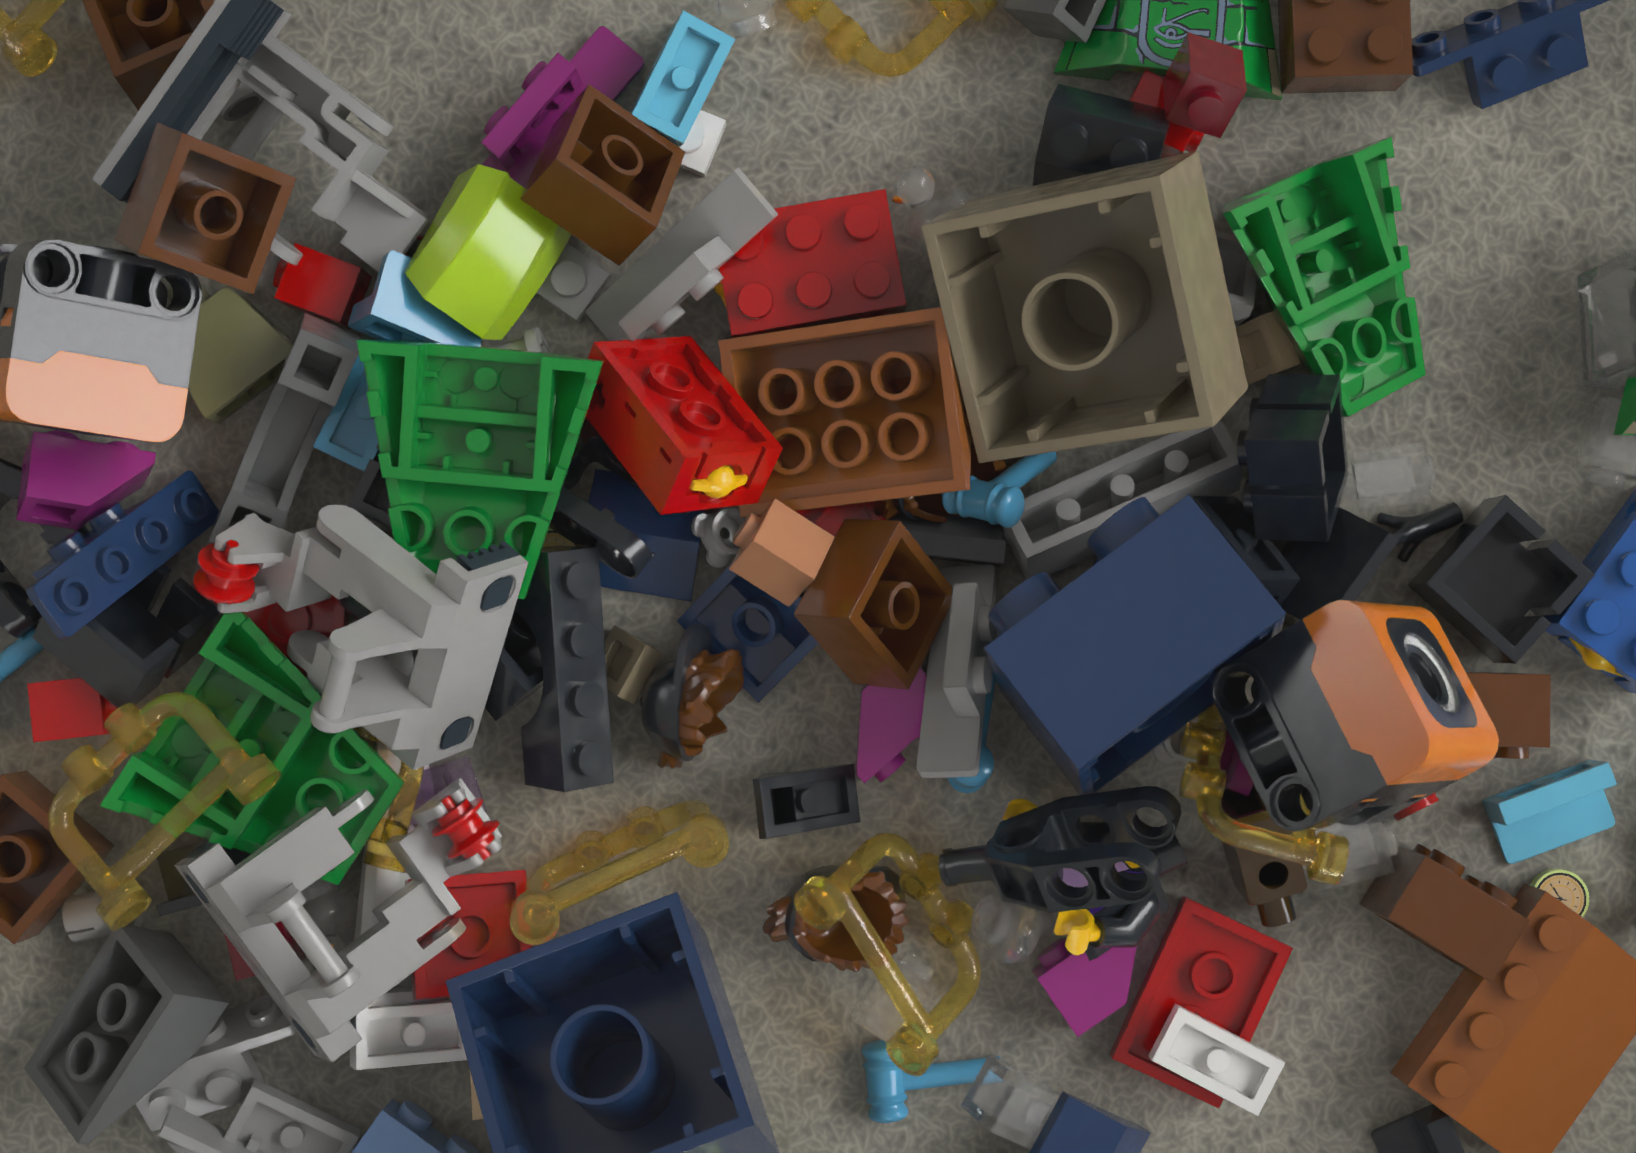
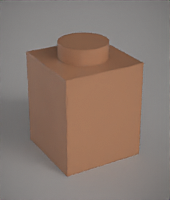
[729,499,835,607]

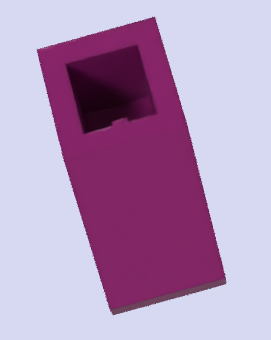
[16,430,156,530]
[855,668,927,784]
[1032,937,1137,1037]

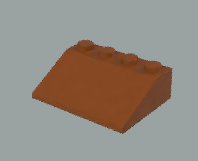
[718,307,971,517]
[1390,884,1636,1153]

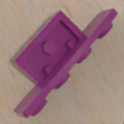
[481,26,644,188]

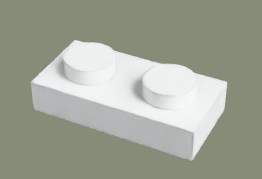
[1148,1003,1285,1116]

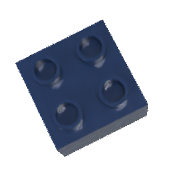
[984,494,1286,795]
[446,892,780,1153]

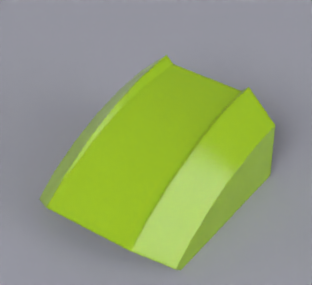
[405,164,572,340]

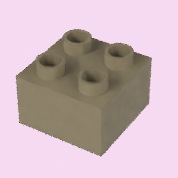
[921,151,1248,463]

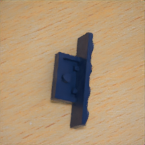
[1412,0,1610,109]
[26,470,219,639]

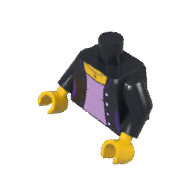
[1003,799,1188,961]

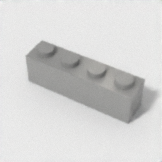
[1003,420,1243,580]

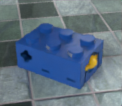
[1543,488,1636,693]

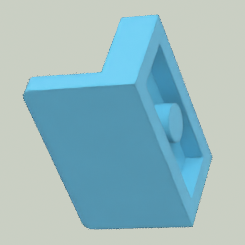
[630,10,735,147]
[1482,759,1617,864]

